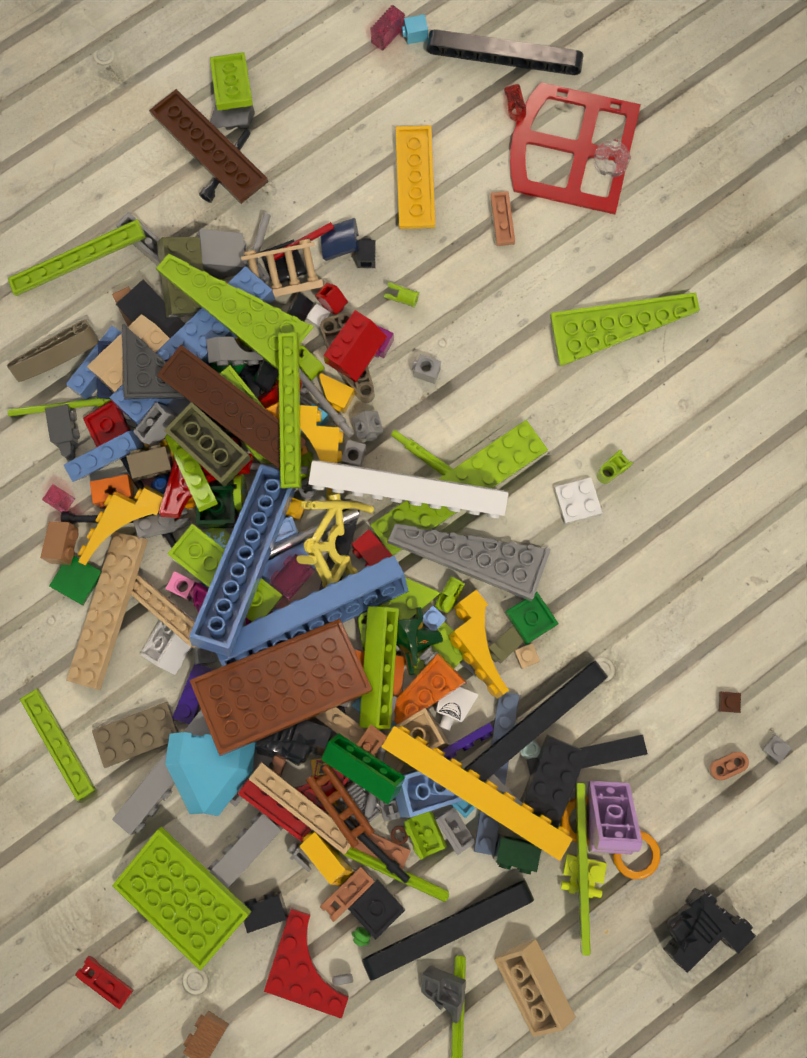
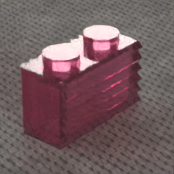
[370,5,405,51]
[269,554,315,600]

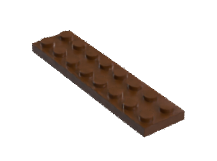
[149,89,269,204]
[157,345,307,470]

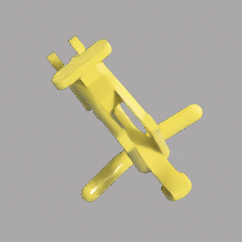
[297,492,374,588]

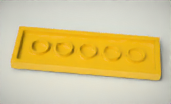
[396,125,435,229]

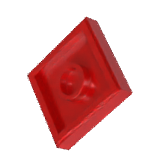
[83,401,131,447]

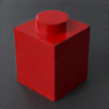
[315,283,348,315]

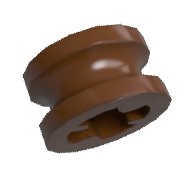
[391,826,409,845]

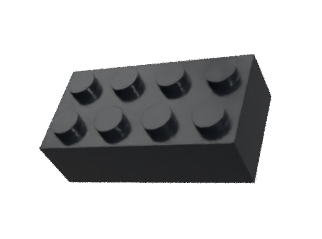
[520,735,587,829]

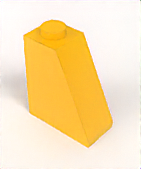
[300,832,355,886]

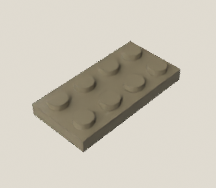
[92,702,179,768]

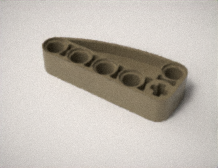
[320,313,375,403]
[7,319,99,382]

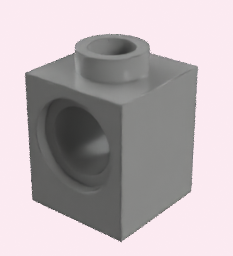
[412,354,442,384]
[341,440,367,467]

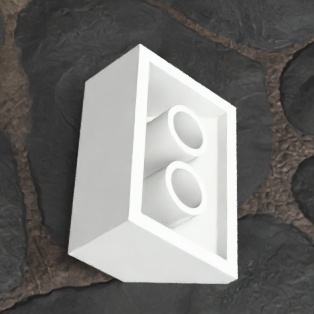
[140,612,196,675]

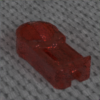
[504,84,527,121]

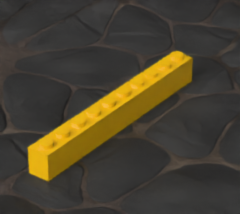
[381,725,572,861]

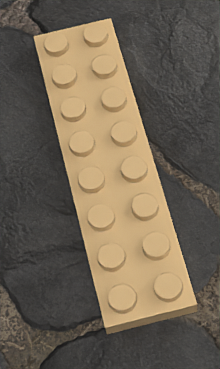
[66,532,148,690]

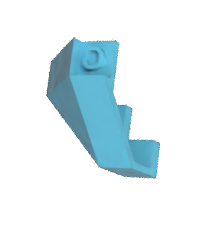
[165,732,255,816]

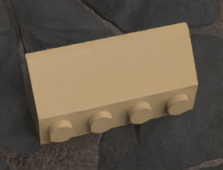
[87,314,170,393]
[494,939,576,1037]

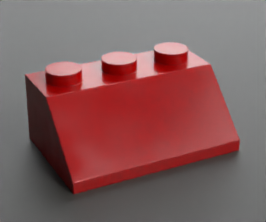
[323,310,387,382]

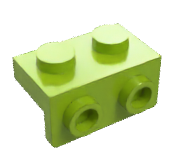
[404,811,447,860]

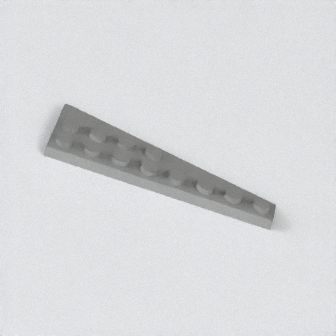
[387,524,551,601]

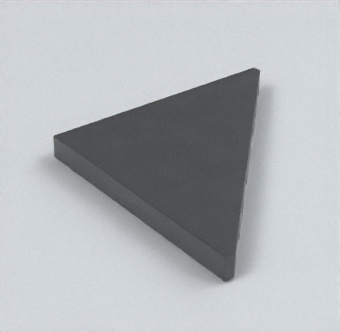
[122,324,185,400]

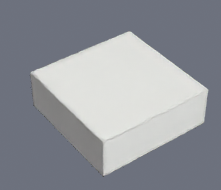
[306,303,332,329]

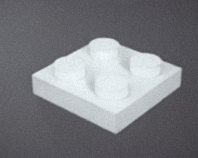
[554,477,602,524]

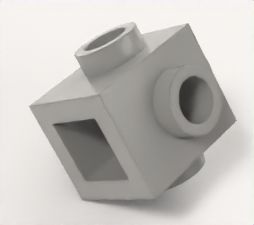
[352,411,384,441]

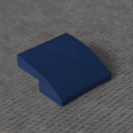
[321,218,359,261]

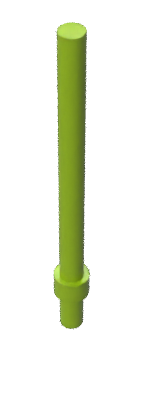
[7,396,112,416]

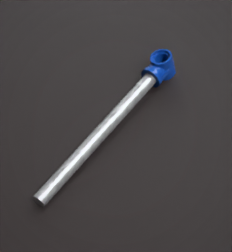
[199,509,360,589]

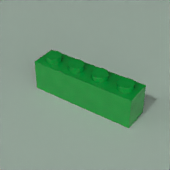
[321,733,405,804]

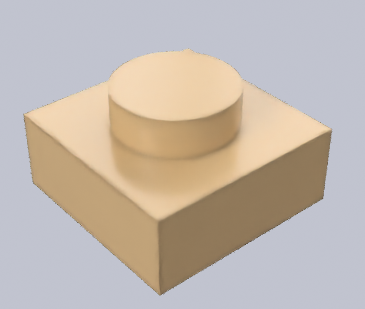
[514,643,540,669]

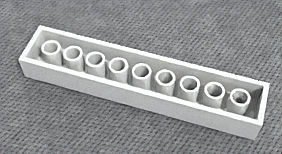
[308,459,508,518]

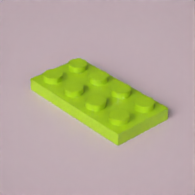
[210,52,253,111]

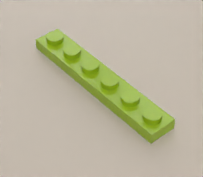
[165,434,218,512]

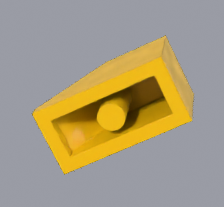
[319,373,355,413]

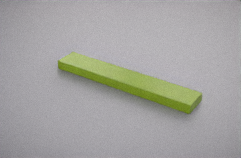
[19,688,96,801]

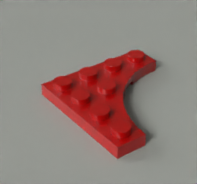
[159,453,253,518]
[237,767,349,842]
[264,908,349,1019]

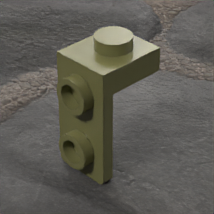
[488,625,524,664]

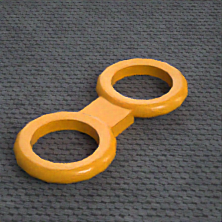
[561,796,660,879]

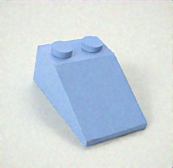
[395,770,463,818]

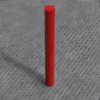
[273,222,334,260]

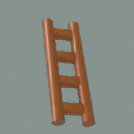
[306,764,375,849]

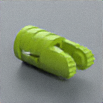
[383,282,419,308]
[435,576,465,613]

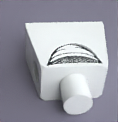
[436,687,478,731]

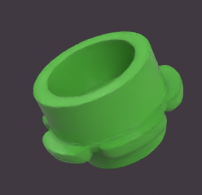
[352,927,371,947]

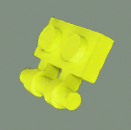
[560,853,607,898]

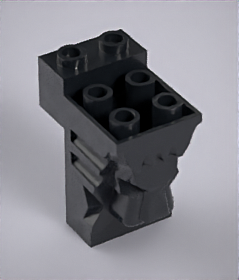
[254,720,332,766]
[663,888,756,973]

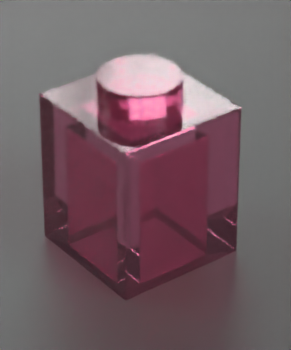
[42,484,75,513]

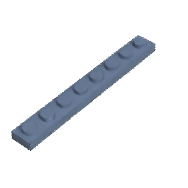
[474,692,519,856]

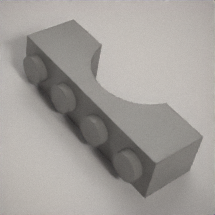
[206,337,263,366]

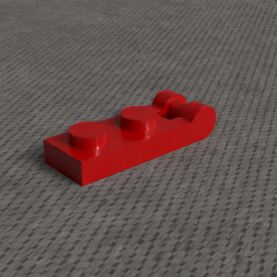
[75,956,134,1010]

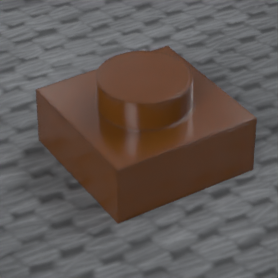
[719,691,741,713]

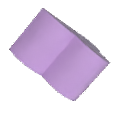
[587,781,642,855]

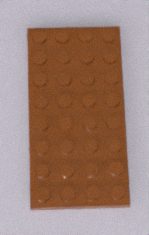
[190,619,372,756]

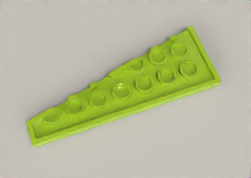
[156,253,314,370]
[550,292,700,367]

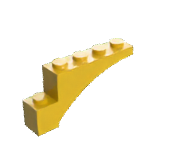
[300,405,343,501]
[78,485,164,565]
[449,589,509,699]

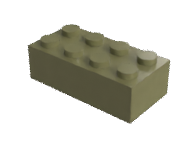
[157,237,203,318]
[164,402,251,487]

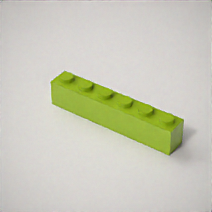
[359,606,399,729]

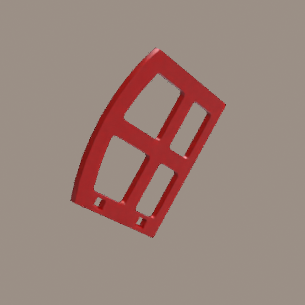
[510,82,641,215]

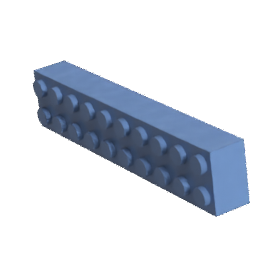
[109,266,275,426]
[189,464,296,657]
[216,556,409,666]

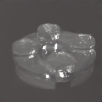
[594,139,631,177]

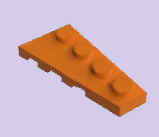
[394,654,467,725]

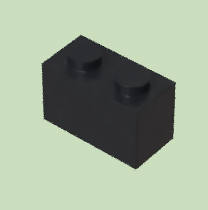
[243,891,288,933]

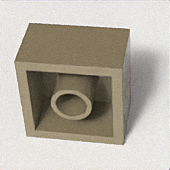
[126,445,172,482]

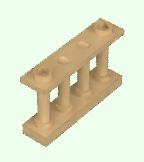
[241,239,324,297]

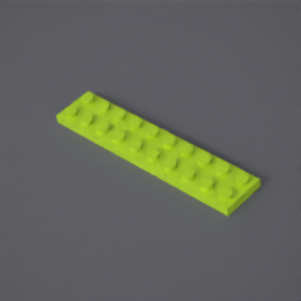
[370,419,548,556]

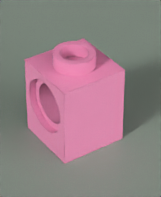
[165,571,197,601]

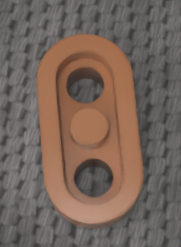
[709,752,749,780]

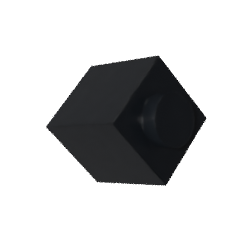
[357,238,376,268]

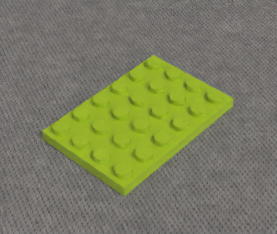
[112,826,252,971]

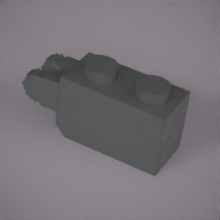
[45,405,80,461]

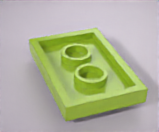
[405,622,463,676]

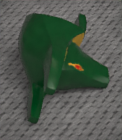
[396,607,443,675]

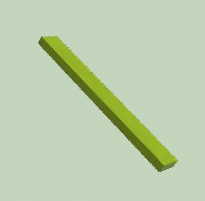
[7,219,146,296]
[278,332,301,489]
[575,783,591,956]

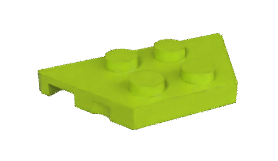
[377,578,440,620]

